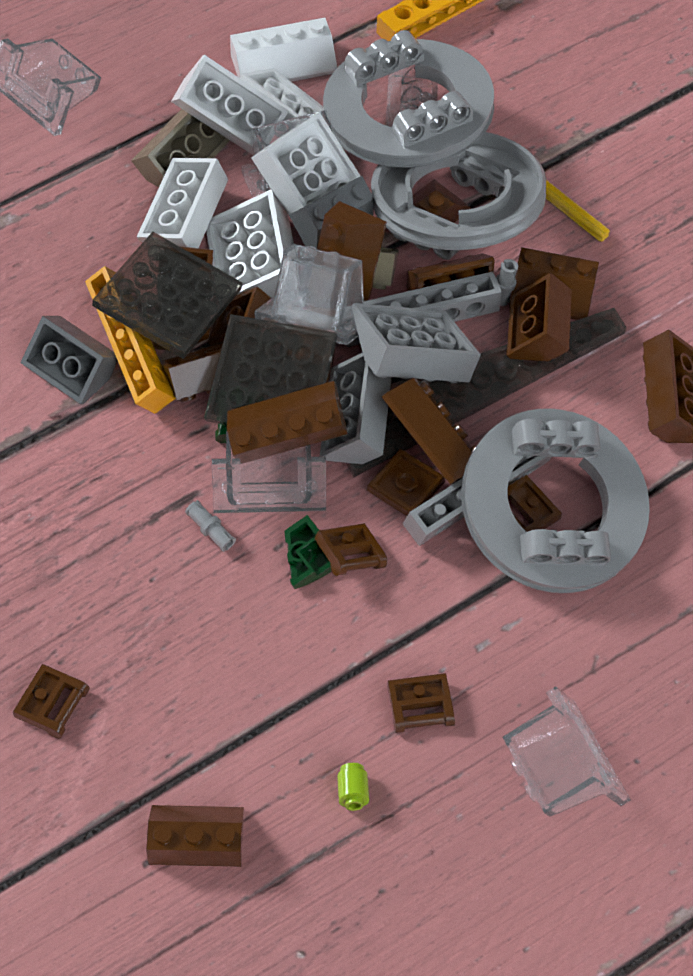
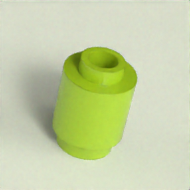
[337,763,369,811]

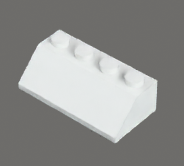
[230,18,337,82]
[171,55,288,156]
[240,68,325,138]
[137,158,228,251]

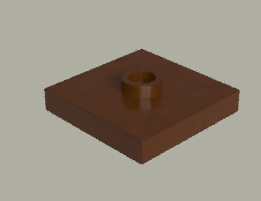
[367,449,445,516]

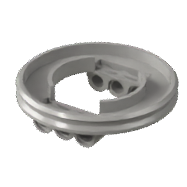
[323,30,494,168]
[371,132,546,260]
[461,409,650,593]

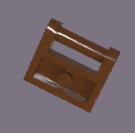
[507,475,562,532]
[315,523,387,576]
[13,664,90,739]
[387,673,455,733]

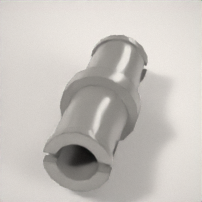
[496,259,518,306]
[185,500,236,552]

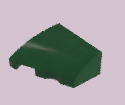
[284,515,332,589]

